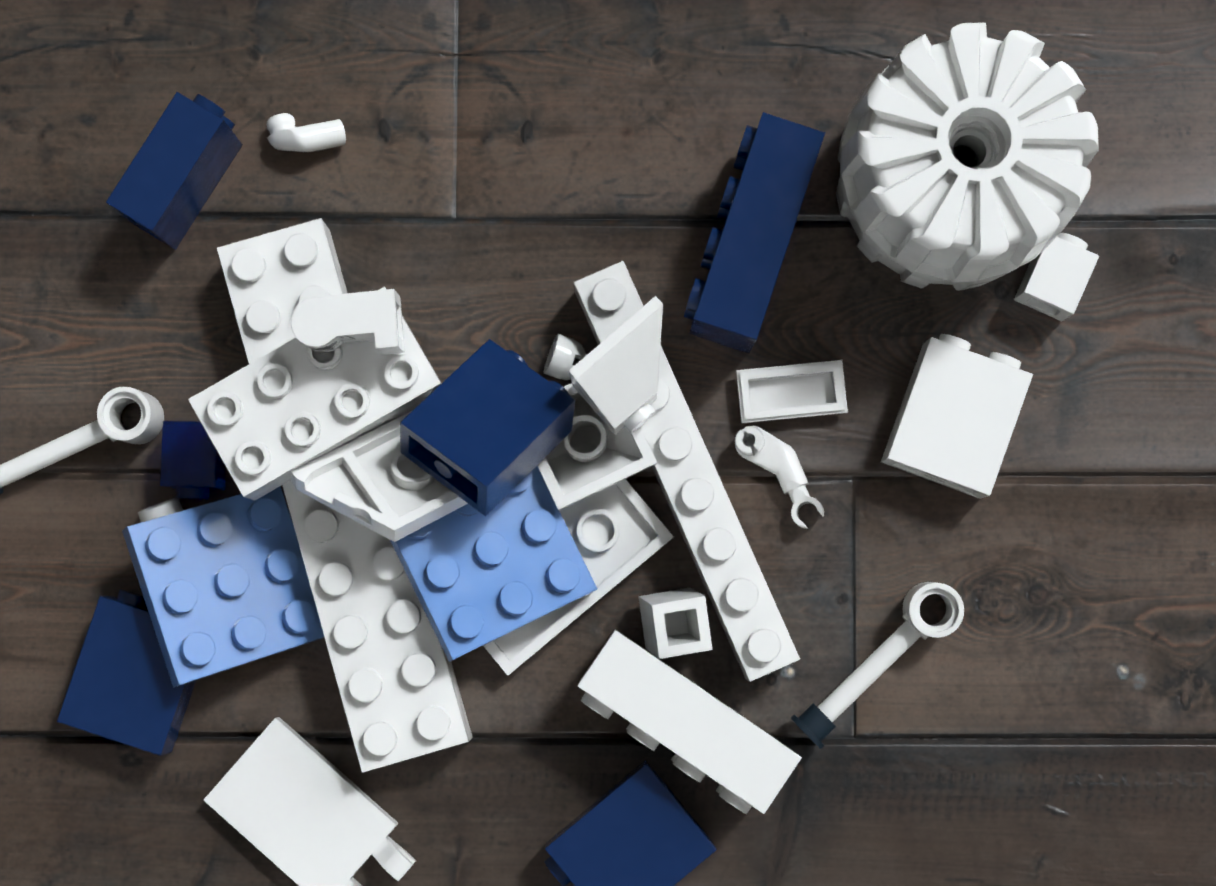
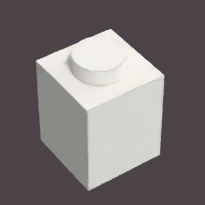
[1014,233,1099,321]
[638,588,713,659]

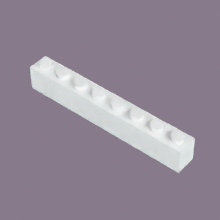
[574,261,800,682]

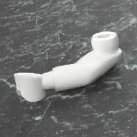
[735,426,824,529]

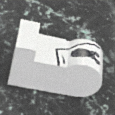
[290,289,405,355]

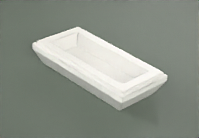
[736,360,848,423]

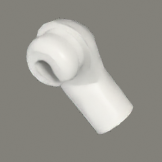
[266,113,346,152]

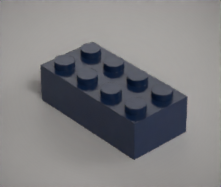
[684,112,825,354]

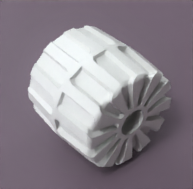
[836,23,1099,291]

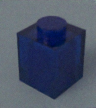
[160,421,226,500]

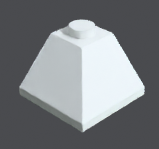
[569,296,663,435]
[537,383,658,510]

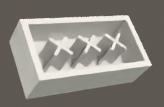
[188,287,442,500]
[578,629,802,815]

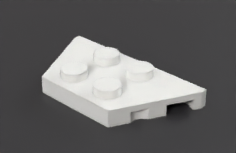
[291,410,468,542]

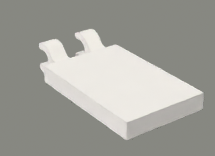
[204,717,416,886]

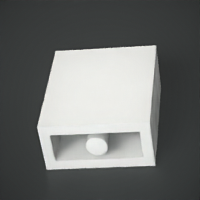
[881,334,1033,499]

